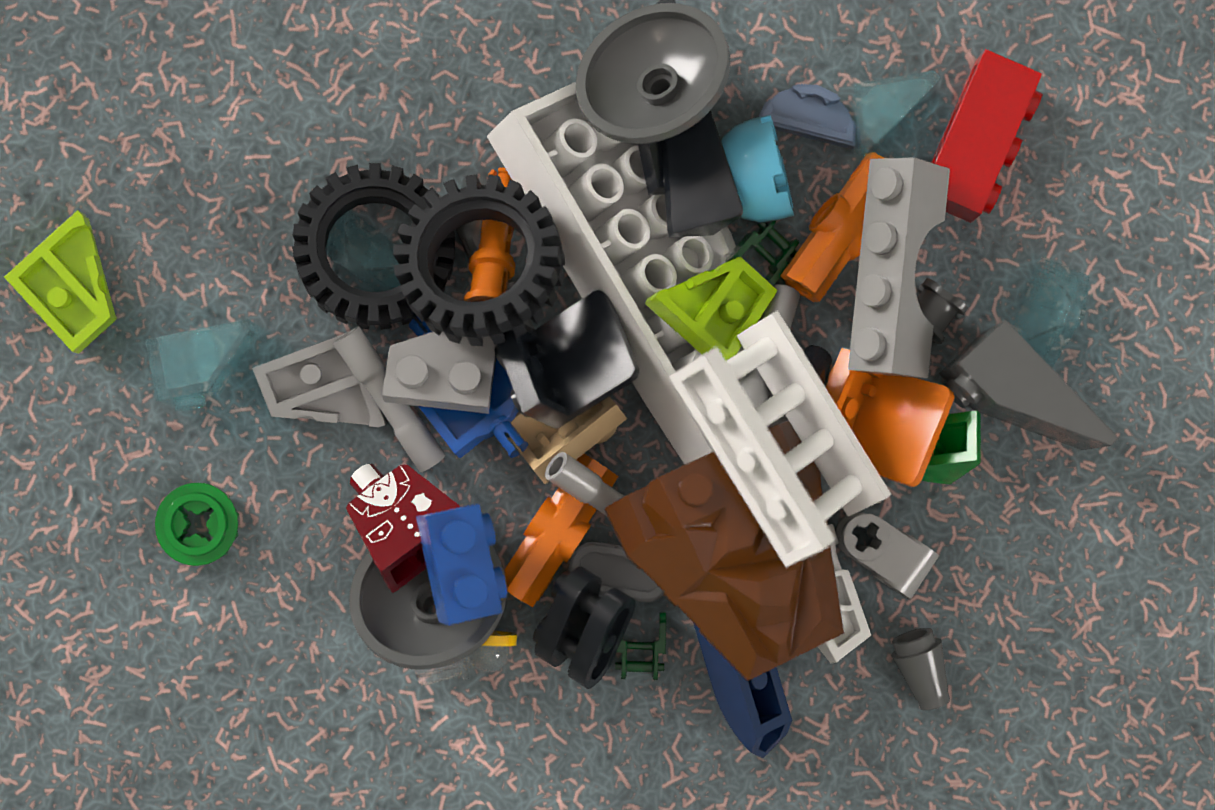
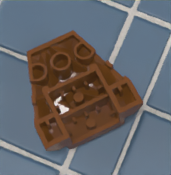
[604,421,844,681]

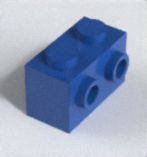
[416,504,507,625]

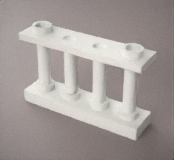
[669,310,891,567]

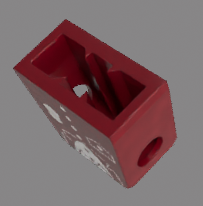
[346,464,460,593]

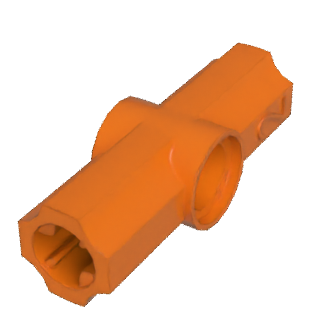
[781,152,884,302]
[504,454,619,608]

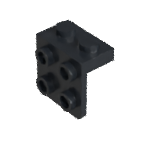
[494,290,639,429]

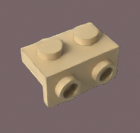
[509,397,627,484]

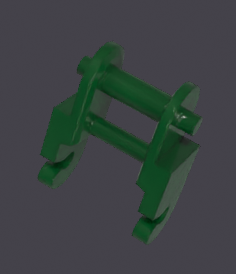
[725,220,799,286]
[615,612,666,680]

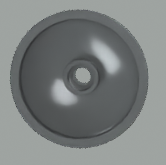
[576,3,731,144]
[349,545,507,670]

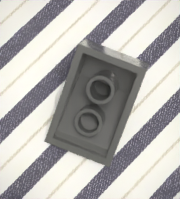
[939,320,1119,450]

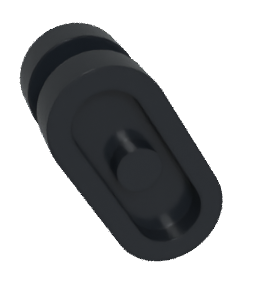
[533,566,636,689]

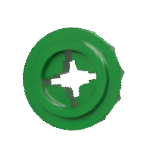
[155,483,239,566]

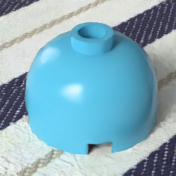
[721,114,794,222]

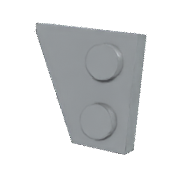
[382,331,497,414]
[252,333,387,428]

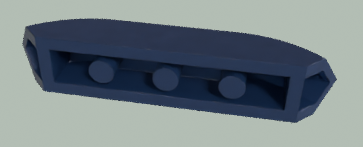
[693,623,792,758]

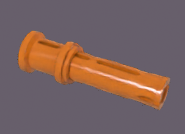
[463,167,516,302]

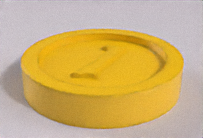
[482,631,517,646]

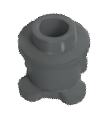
[917,278,968,344]

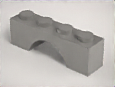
[848,158,950,378]

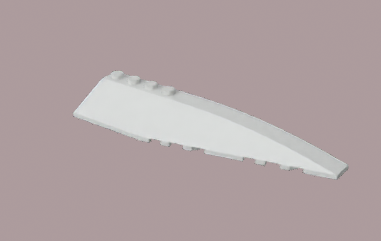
[487,82,871,664]

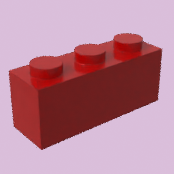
[931,49,1043,223]

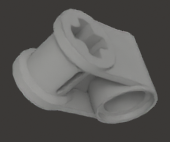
[835,512,939,600]

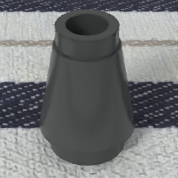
[891,628,950,710]

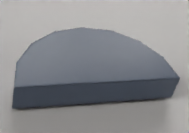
[759,84,856,150]

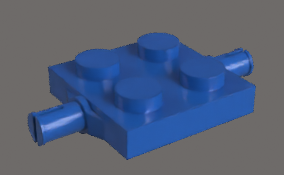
[409,316,528,458]

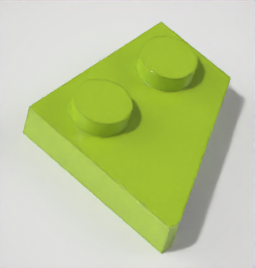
[4,210,117,354]
[645,257,778,361]

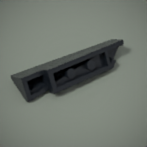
[638,0,743,237]

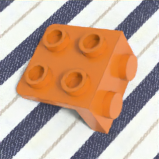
[825,348,954,487]

